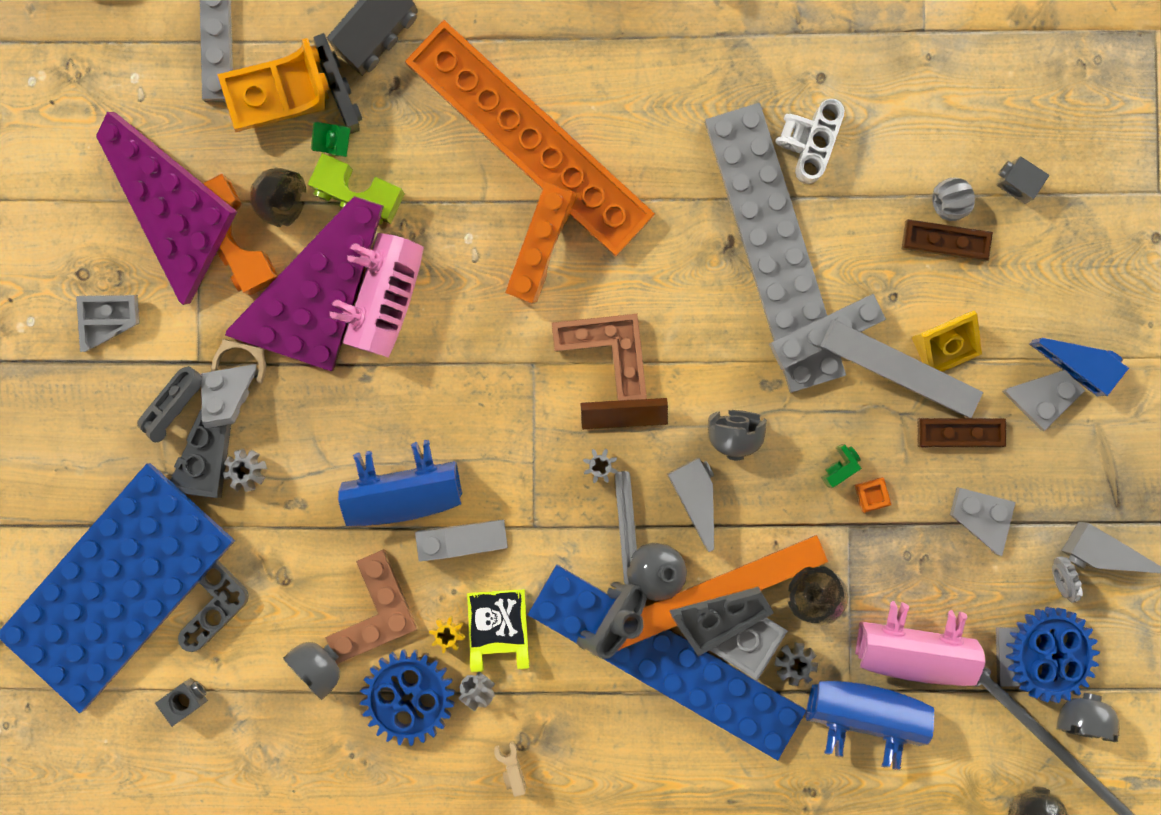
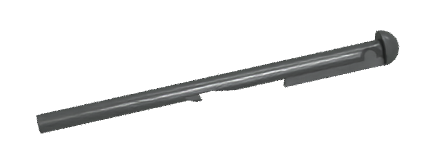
[976,667,1135,815]

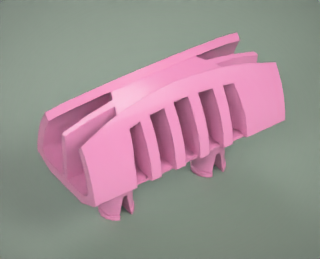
[330,233,424,358]
[855,601,985,686]

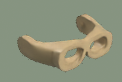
[211,339,266,384]

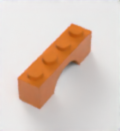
[203,174,278,295]
[505,182,577,303]

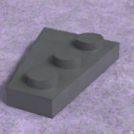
[313,33,363,134]
[170,408,231,498]
[669,587,774,657]

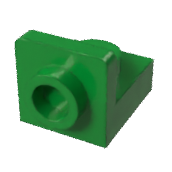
[311,122,350,157]
[821,444,862,488]

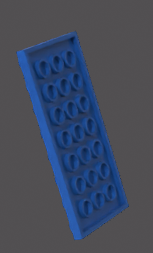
[0,463,235,714]

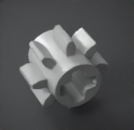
[583,449,618,483]
[459,672,495,711]

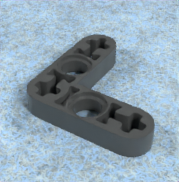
[178,560,249,652]

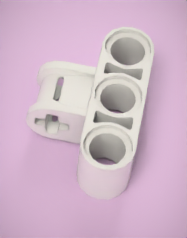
[776,99,845,184]

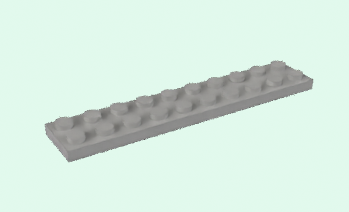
[704,102,846,393]

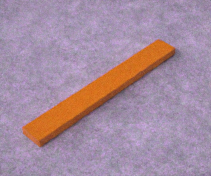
[618,535,828,650]

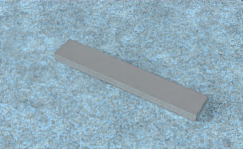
[820,320,983,418]

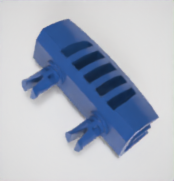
[338,440,462,526]
[805,681,934,770]

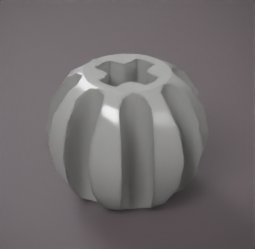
[932,177,975,221]
[223,449,267,492]

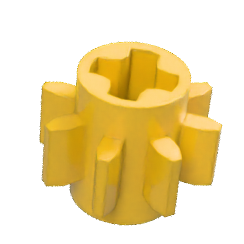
[429,616,466,653]

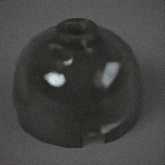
[250,167,306,227]
[788,566,848,626]
[1007,787,1068,815]

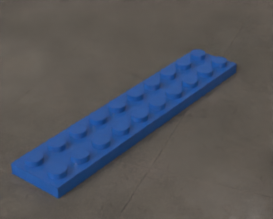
[528,564,807,761]

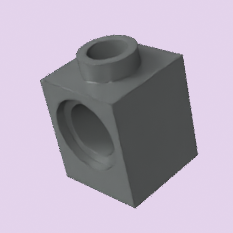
[996,156,1050,204]
[155,677,208,727]

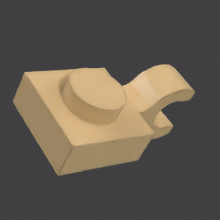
[494,741,526,797]

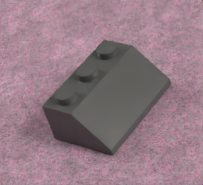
[326,0,418,76]

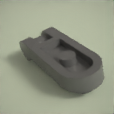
[137,366,202,443]

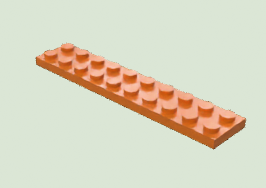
[405,20,655,257]

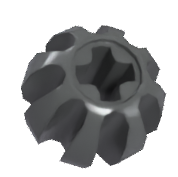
[775,642,818,686]

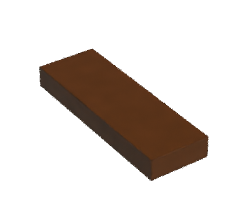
[901,219,993,262]
[580,398,668,430]
[917,418,1006,447]

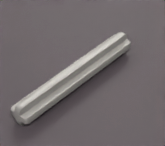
[615,471,637,585]

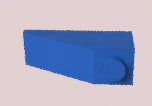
[1029,338,1129,397]

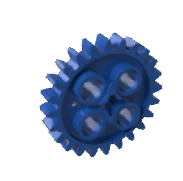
[1006,607,1100,703]
[360,649,455,746]

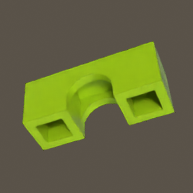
[308,153,405,225]

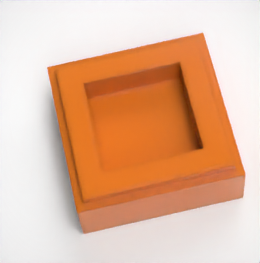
[854,477,891,513]

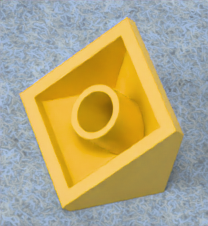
[911,310,982,372]

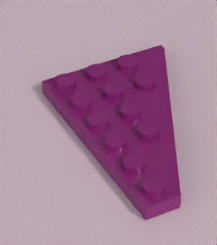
[96,112,237,305]
[225,196,384,371]

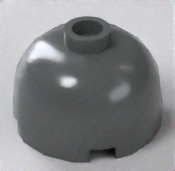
[708,410,767,461]
[627,543,687,601]
[283,642,340,701]
[1056,693,1120,742]

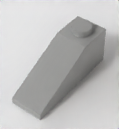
[667,458,714,552]
[415,519,508,562]
[1061,522,1161,573]

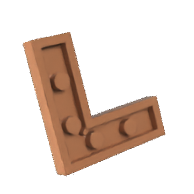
[552,313,647,401]
[325,549,417,664]

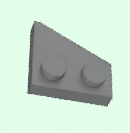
[76,295,139,352]
[201,364,259,428]
[1002,370,1085,431]
[950,487,1016,556]

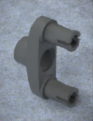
[577,582,646,659]

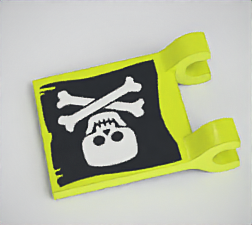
[467,589,530,672]

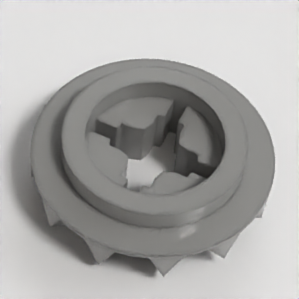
[1052,556,1083,603]

